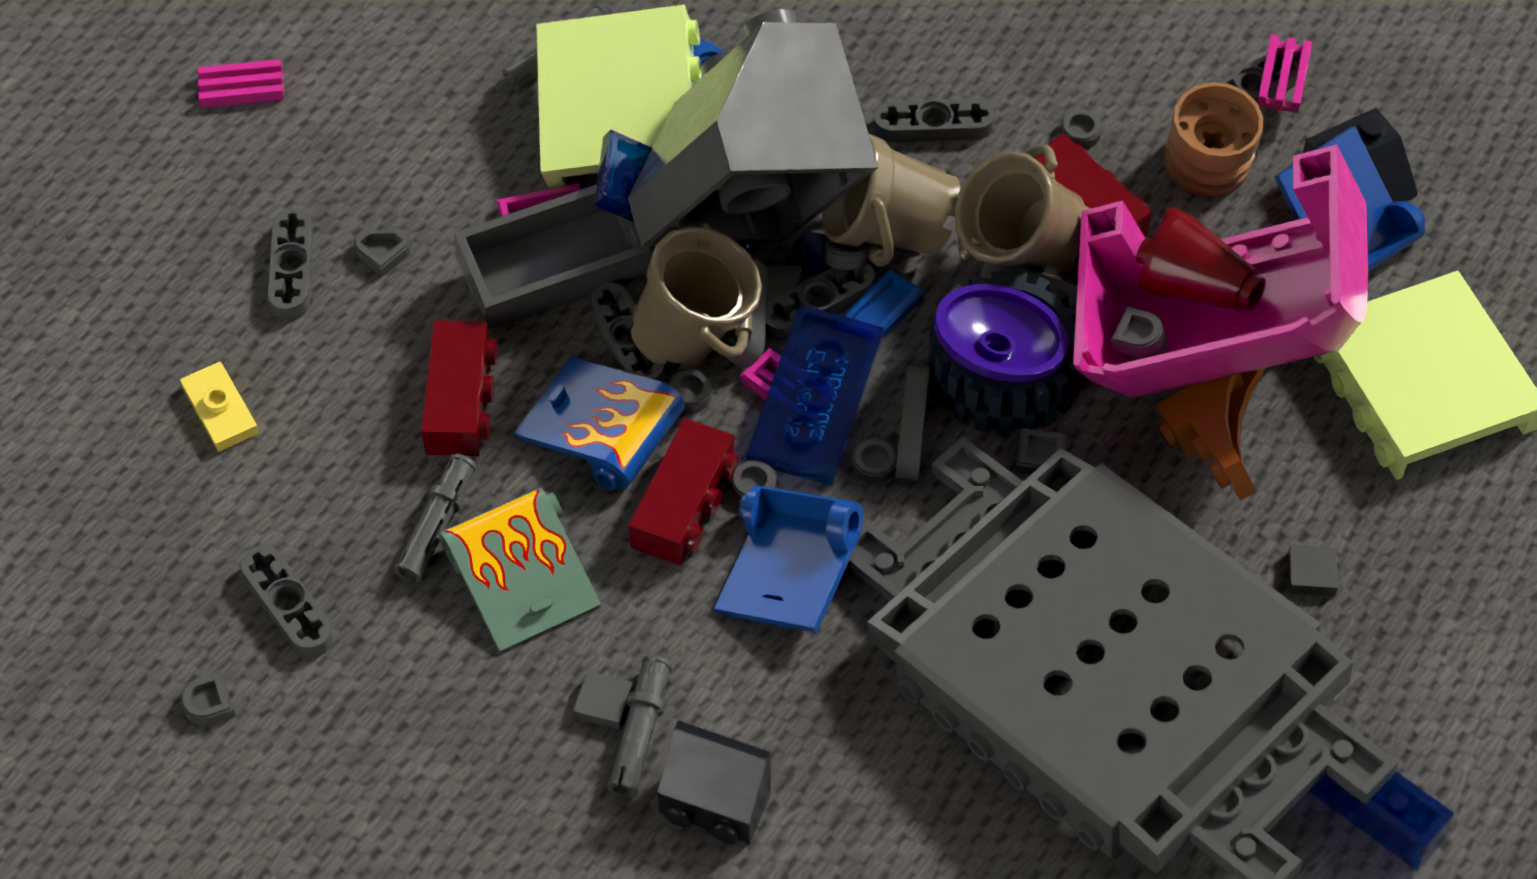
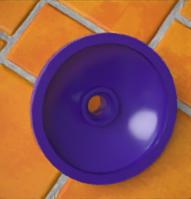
[934,284,1069,383]

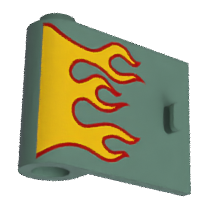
[439,488,601,652]

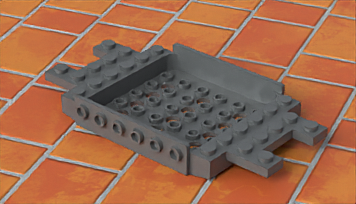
[846,436,1399,879]

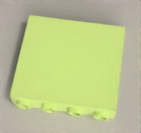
[536,5,702,189]
[1314,271,1537,480]

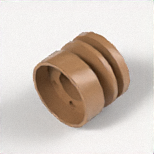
[1163,82,1263,197]

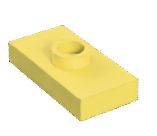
[180,361,259,452]

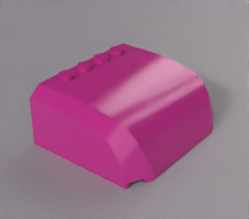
[1073,144,1368,398]

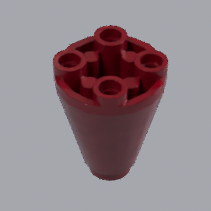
[1136,207,1266,311]

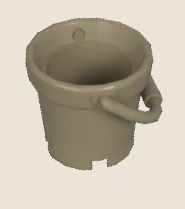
[822,134,960,267]
[955,144,1091,275]
[630,223,762,370]

